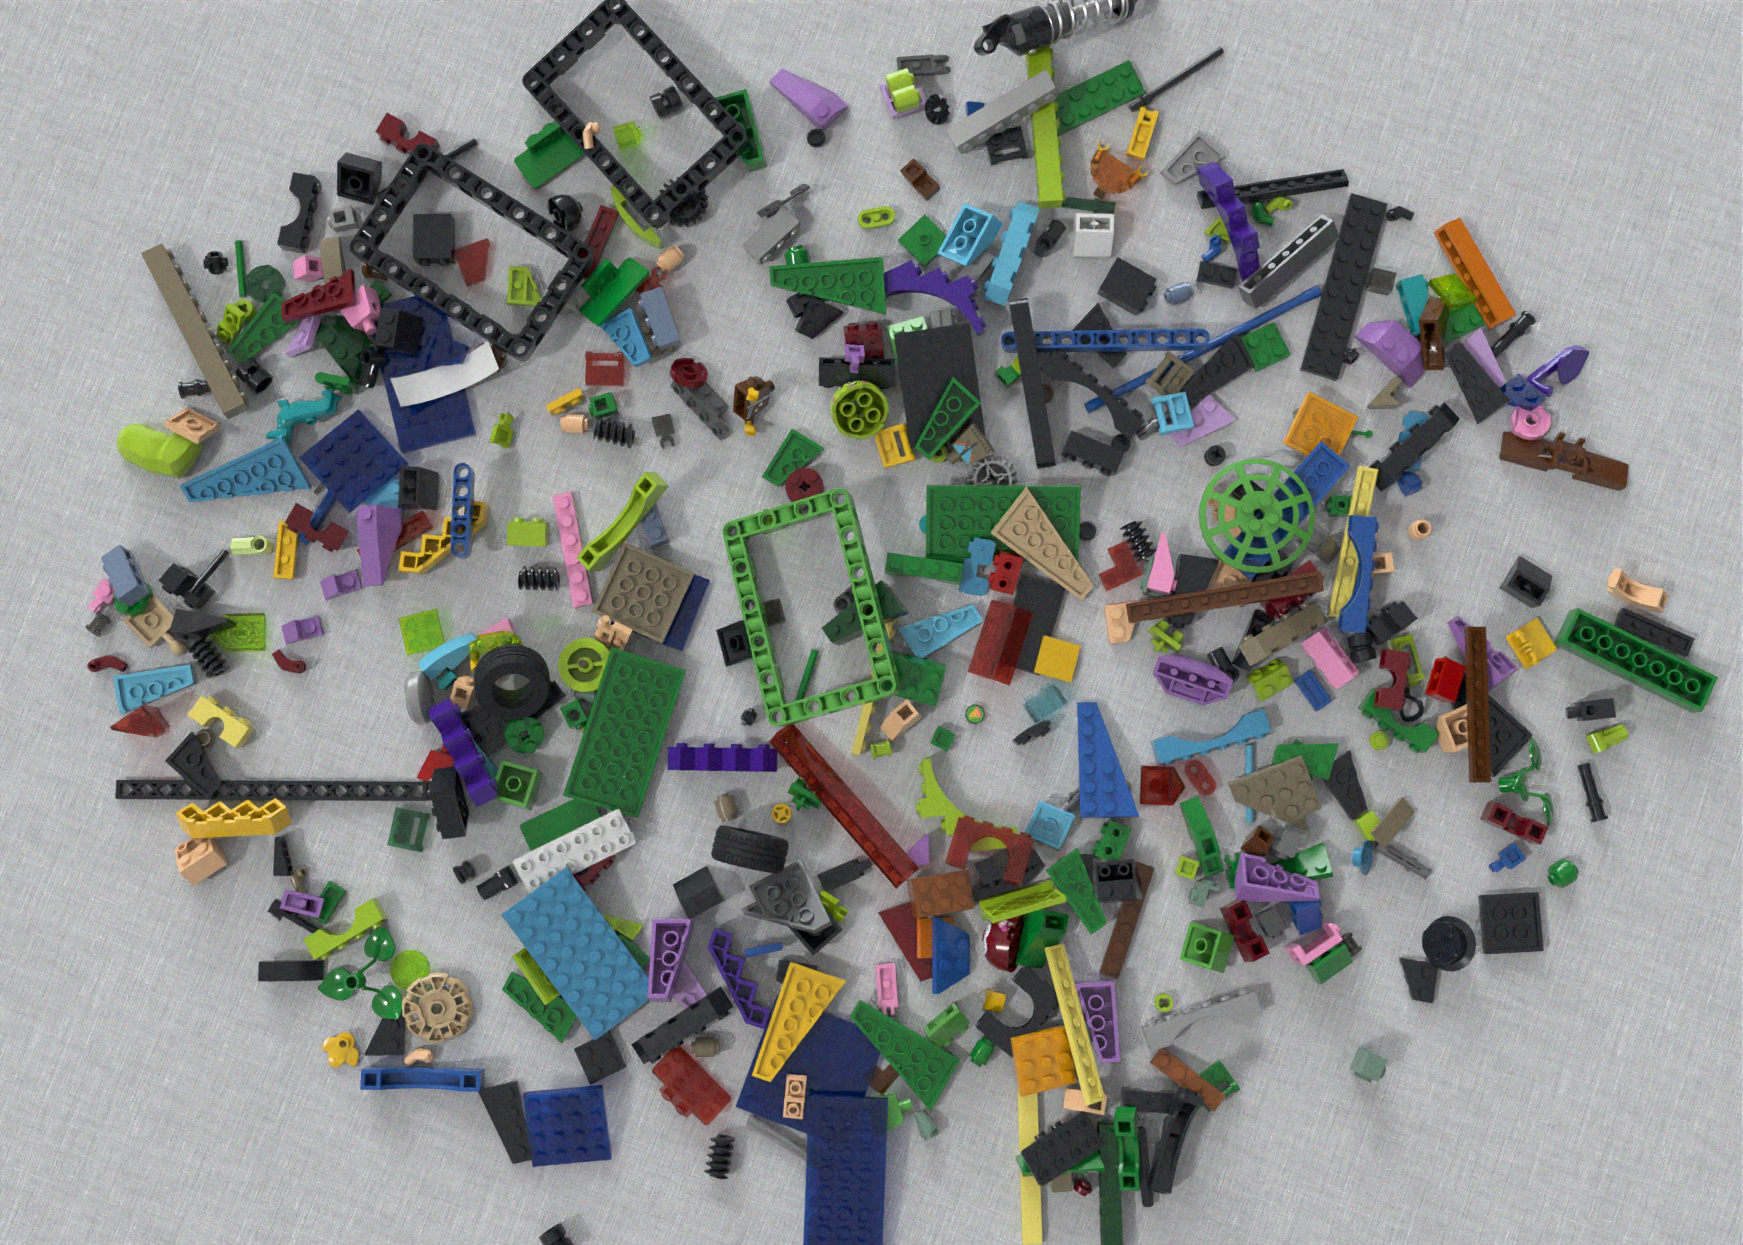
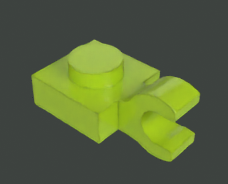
[489,413,514,448]
[819,890,848,923]

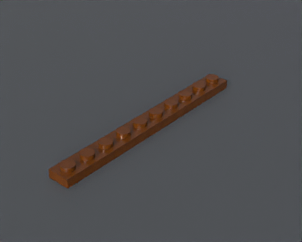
[1126,571,1324,624]

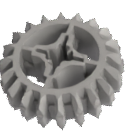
[966,455,1018,485]

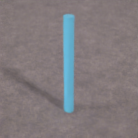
[1245,745,1254,822]

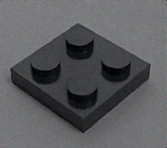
[574,1031,627,1085]

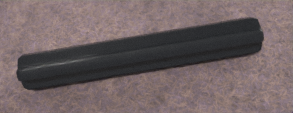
[1138,1127,1154,1207]

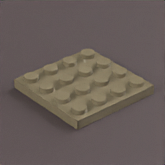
[592,542,695,644]

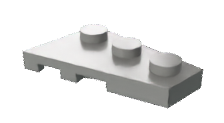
[1160,131,1226,185]

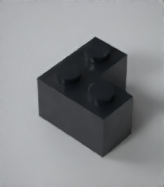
[158,563,216,609]
[1365,600,1418,646]

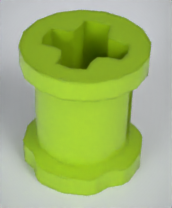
[870,739,892,760]

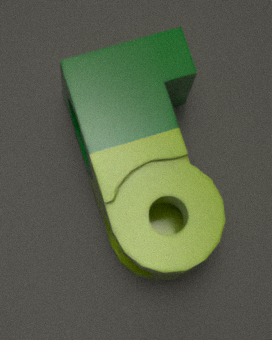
[995,355,1021,388]

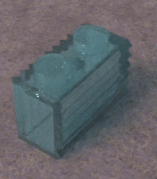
[1022,683,1068,724]

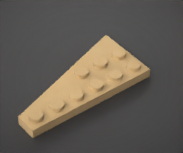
[991,487,1093,601]

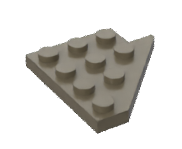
[1228,755,1322,830]

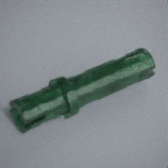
[1061,197,1116,214]

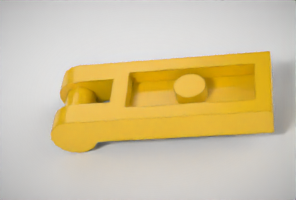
[1126,106,1159,161]

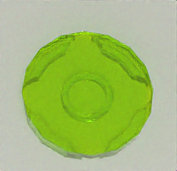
[390,950,430,989]

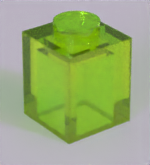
[613,121,643,151]

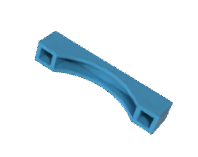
[1151,709,1271,766]

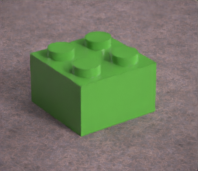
[493,760,543,811]

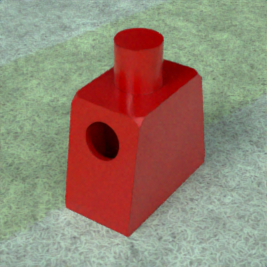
[417,744,455,782]

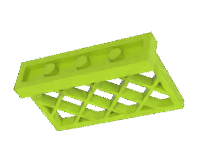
[978,879,1067,924]

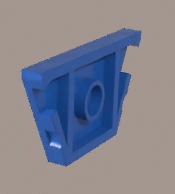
[932,917,970,994]

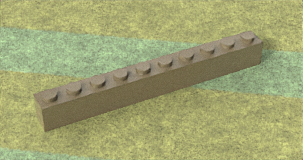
[141,243,249,419]

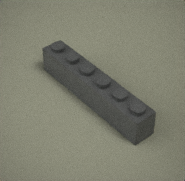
[1238,214,1339,309]

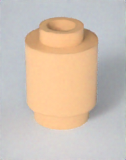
[656,245,685,273]
[560,414,590,434]
[1407,519,1431,541]

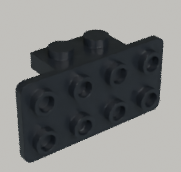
[1021,1112,1104,1186]

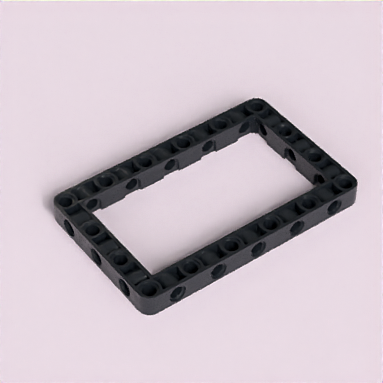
[522,0,750,229]
[350,143,594,361]

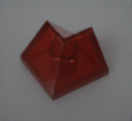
[1140,766,1185,806]

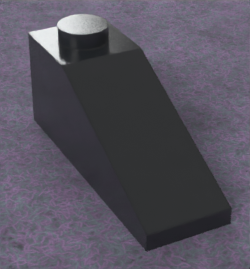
[169,609,237,640]
[1232,609,1272,672]

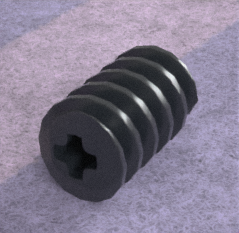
[593,416,636,448]
[1120,521,1157,563]
[518,566,560,591]
[188,635,230,678]
[704,1134,736,1179]

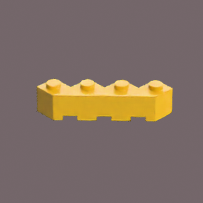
[399,501,489,575]
[176,798,292,839]

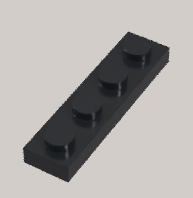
[1614,608,1695,657]

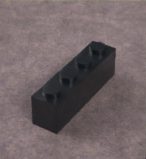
[819,357,895,389]

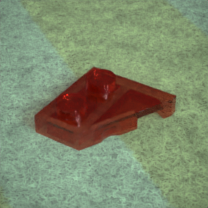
[454,238,490,287]

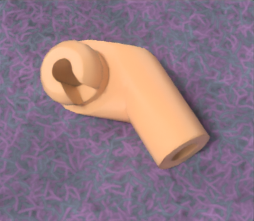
[404,1048,434,1067]

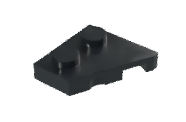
[795,296,843,339]
[365,1015,405,1056]

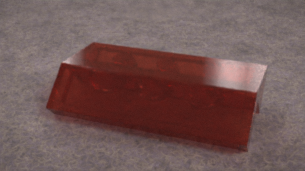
[968,600,1034,686]

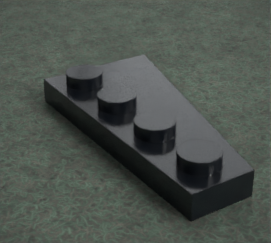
[1181,333,1255,405]

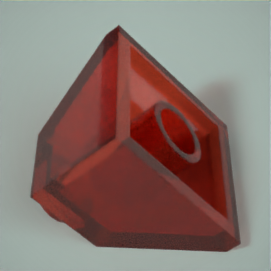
[110,705,170,738]

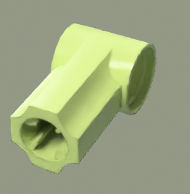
[230,536,274,555]

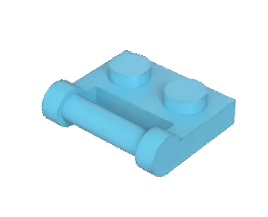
[1151,392,1194,436]

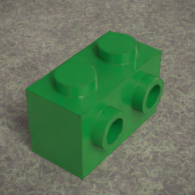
[1092,820,1132,861]

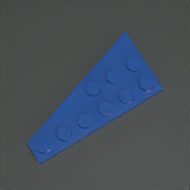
[1077,702,1139,818]

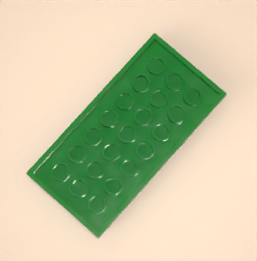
[926,485,1081,562]
[563,647,686,818]

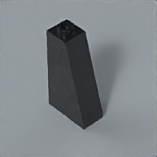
[1168,554,1219,629]

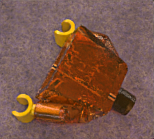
[1090,141,1148,200]

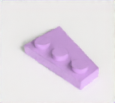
[1462,327,1506,387]
[1168,394,1236,447]
[673,960,707,1008]

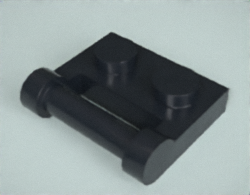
[985,126,1028,166]

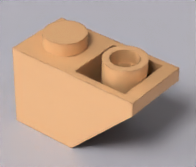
[880,699,922,742]
[1063,1088,1107,1115]

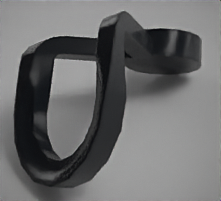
[1399,687,1424,722]

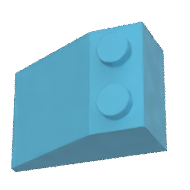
[937,203,1003,267]

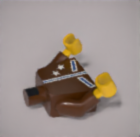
[733,376,775,437]

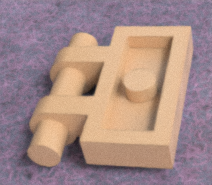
[594,615,633,652]

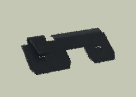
[757,184,810,218]

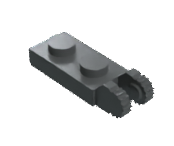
[897,54,950,77]

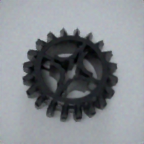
[659,176,708,228]

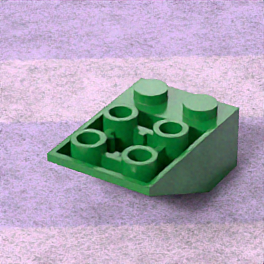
[1016,909,1069,968]

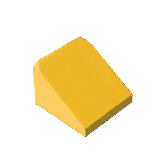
[983,989,1006,1013]

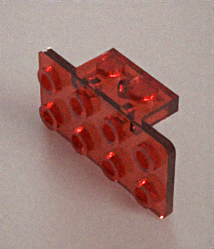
[652,1046,731,1125]

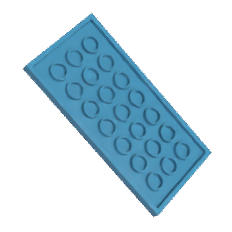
[501,867,649,1040]

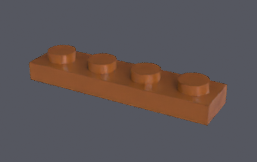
[1150,1048,1226,1112]

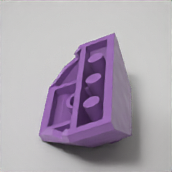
[1355,320,1424,388]
[1153,654,1233,705]

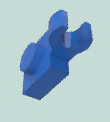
[1488,842,1526,872]

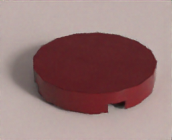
[670,358,708,388]

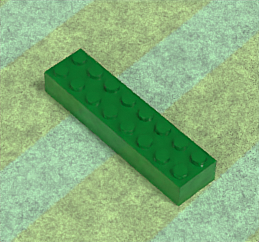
[1554,608,1718,713]

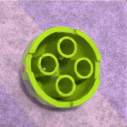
[830,380,889,440]

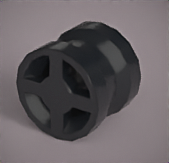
[1204,445,1226,467]
[453,860,476,884]

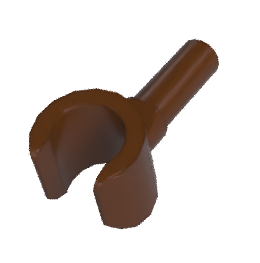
[362,265,388,281]

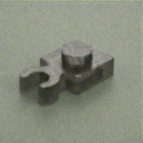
[652,414,675,449]

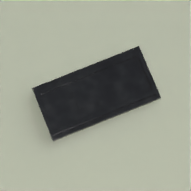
[995,575,1066,675]

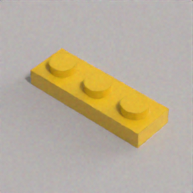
[273,521,299,580]

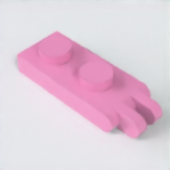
[875,963,898,1017]

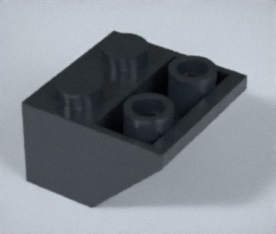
[398,466,439,511]
[1500,556,1552,608]
[1095,859,1143,903]

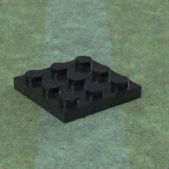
[1478,892,1544,954]

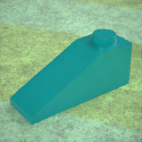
[1396,274,1428,337]

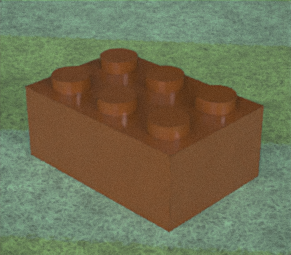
[907,870,975,919]

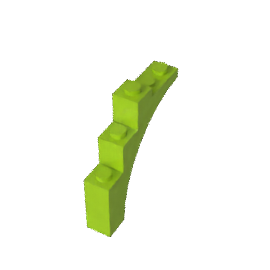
[915,758,1018,852]

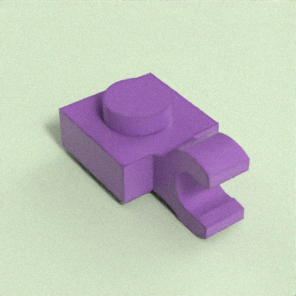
[844,344,864,373]

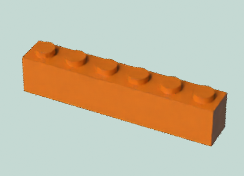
[1433,217,1517,330]

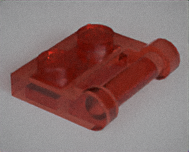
[585,351,625,386]

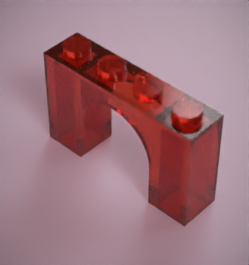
[945,815,1035,887]

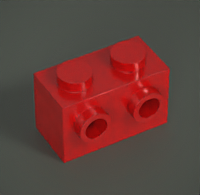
[988,550,1023,595]
[1425,658,1466,703]

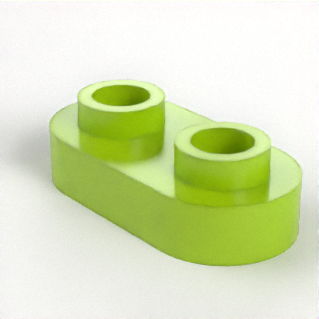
[858,206,895,230]

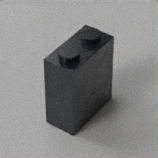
[413,214,455,266]
[1097,257,1157,316]

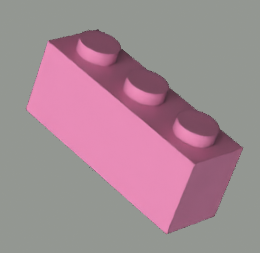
[1301,626,1359,690]

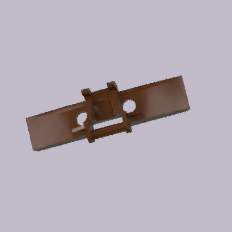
[1499,432,1628,491]

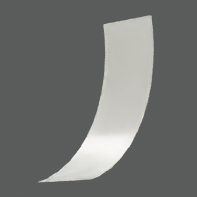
[390,341,499,407]

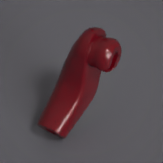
[272,649,306,674]
[87,655,128,672]

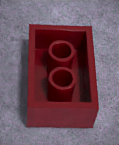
[1259,560,1324,620]

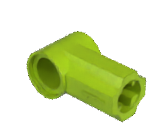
[1585,724,1629,754]

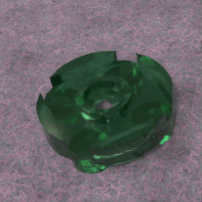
[245,265,286,304]

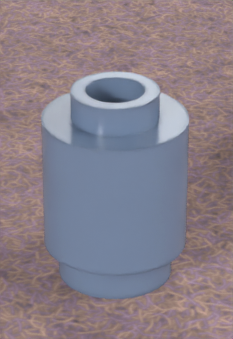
[1164,282,1194,306]

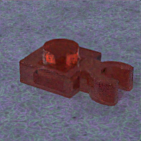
[636,267,668,294]

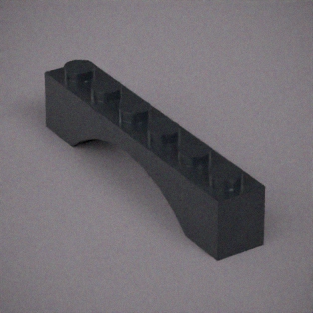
[1040,349,1144,440]

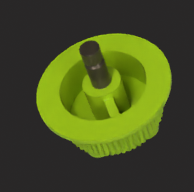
[558,638,609,692]

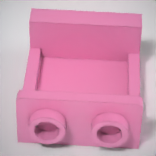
[1284,921,1343,966]

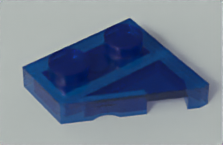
[420,332,469,368]

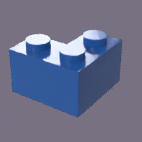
[1286,898,1323,936]

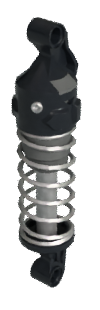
[974,0,1137,56]

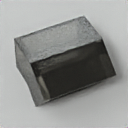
[763,598,786,627]

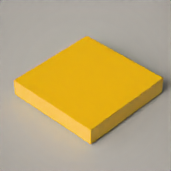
[1034,636,1081,683]

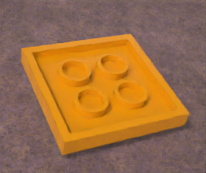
[1282,392,1358,456]
[1010,1025,1077,1097]

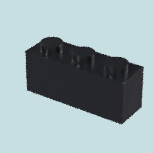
[1061,430,1124,477]

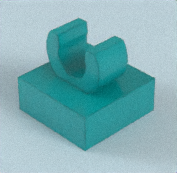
[435,668,459,691]

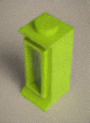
[1389,634,1426,687]

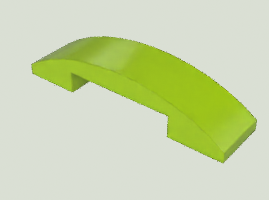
[611,185,664,249]

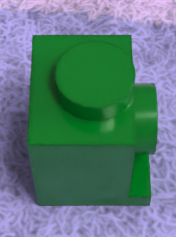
[588,392,619,419]
[1325,495,1352,517]

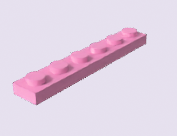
[553,492,593,608]

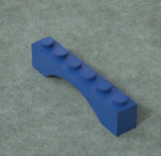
[1337,515,1379,633]
[360,1066,485,1092]

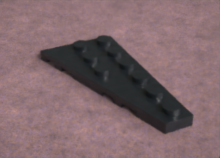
[1431,656,1532,777]
[460,681,567,757]

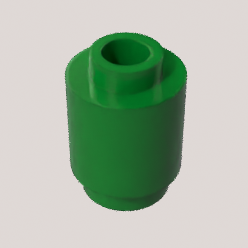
[969,1036,996,1067]

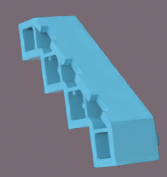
[983,201,1039,306]

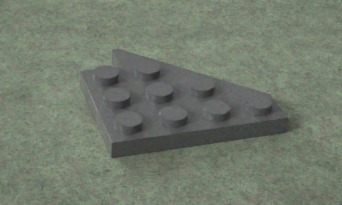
[741,859,832,934]

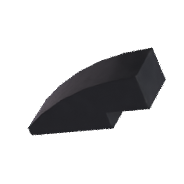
[258,960,324,982]

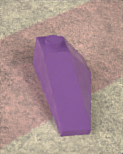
[357,505,403,587]
[1448,616,1518,692]

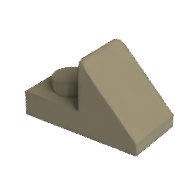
[1367,376,1402,409]

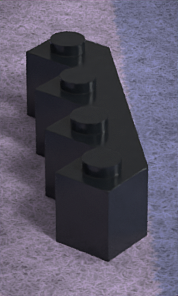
[1369,402,1460,492]
[631,986,733,1064]

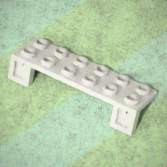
[513,809,636,893]

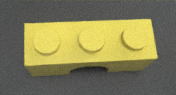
[188,695,254,748]

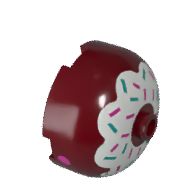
[982,914,1025,972]

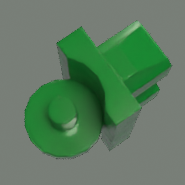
[787,776,824,811]

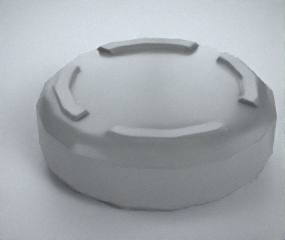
[404,671,435,725]

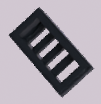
[273,836,293,876]

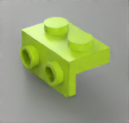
[1246,658,1294,702]

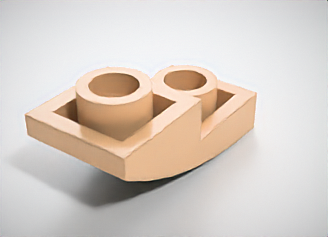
[783,1074,807,1119]

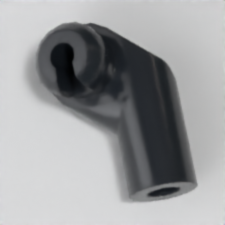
[1386,206,1414,221]

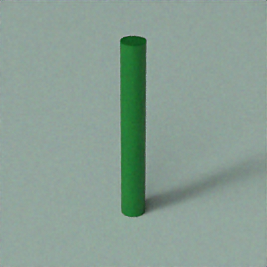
[235,240,247,297]
[795,649,819,701]

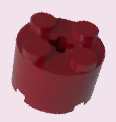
[785,468,824,509]

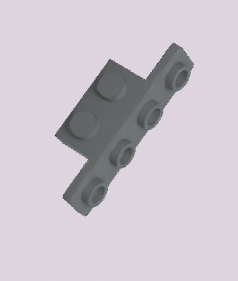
[671,380,729,440]

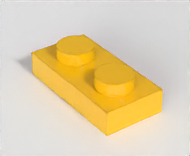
[545,388,585,416]

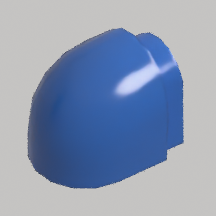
[1397,471,1423,497]

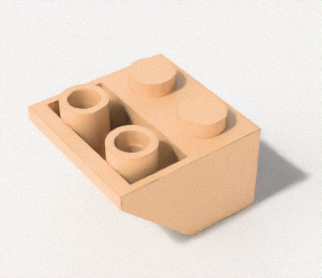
[175,837,227,886]

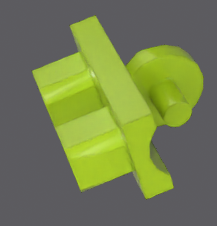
[1148,619,1184,653]

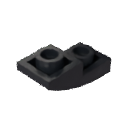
[1012,720,1051,746]

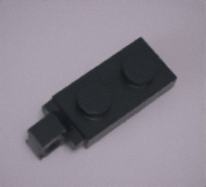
[817,859,872,892]

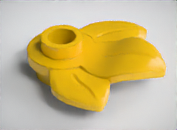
[322,1032,359,1068]

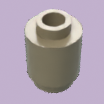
[714,793,738,823]
[691,1037,719,1057]

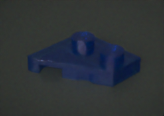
[1500,373,1546,411]

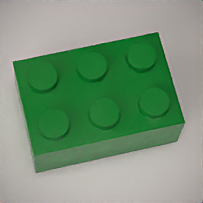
[885,651,946,706]

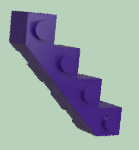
[428,698,499,807]
[667,743,778,772]
[708,927,771,1029]

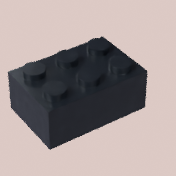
[427,766,470,839]

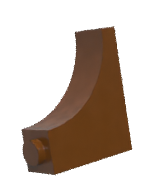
[1419,297,1450,370]

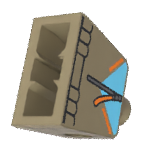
[946,419,995,466]

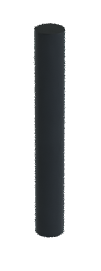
[188,549,229,596]

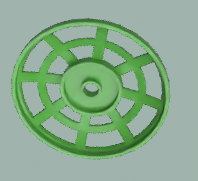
[1198,458,1315,574]

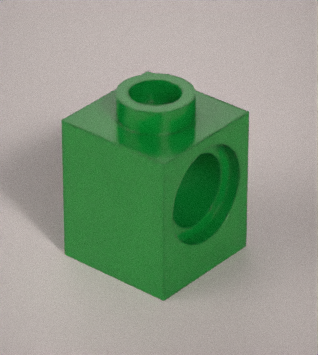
[560,699,588,730]

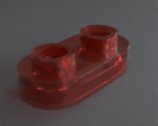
[1184,760,1216,795]

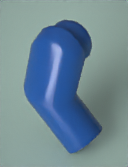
[1201,235,1222,262]

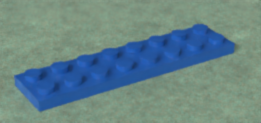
[1223,441,1350,580]

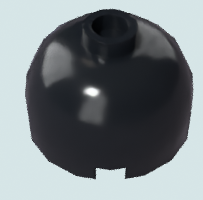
[547,194,583,232]

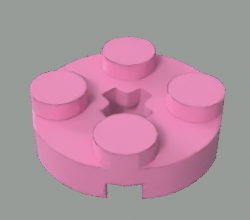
[1510,402,1551,440]

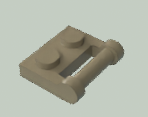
[1145,351,1194,395]

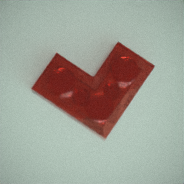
[1098,541,1141,592]

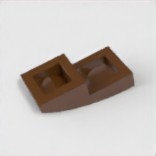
[900,158,940,201]

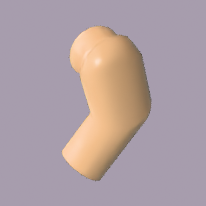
[583,122,600,149]

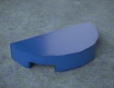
[744,942,783,958]

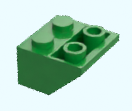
[1305,943,1353,984]

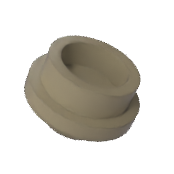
[196,729,215,748]

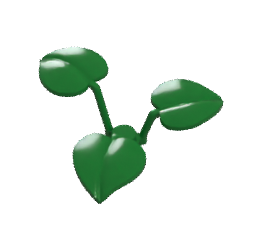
[1498,736,1554,826]
[317,927,403,1020]

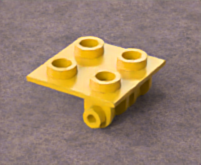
[1505,617,1558,670]

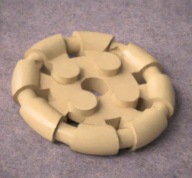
[402,972,474,1043]

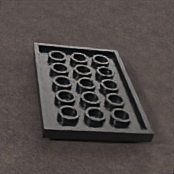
[894,323,985,448]

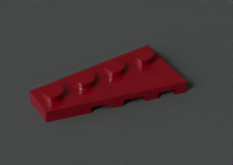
[281,269,356,323]

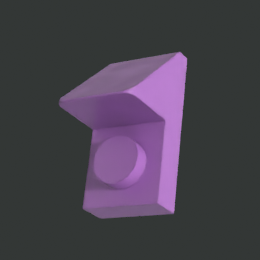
[320,570,363,600]
[281,616,324,645]
[280,889,325,918]

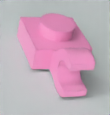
[88,578,115,613]

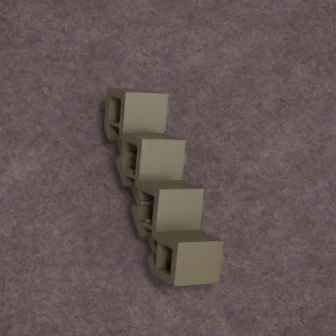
[1239,601,1328,666]

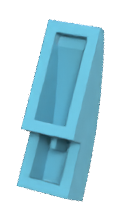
[418,633,480,680]

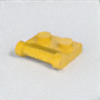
[874,423,916,469]

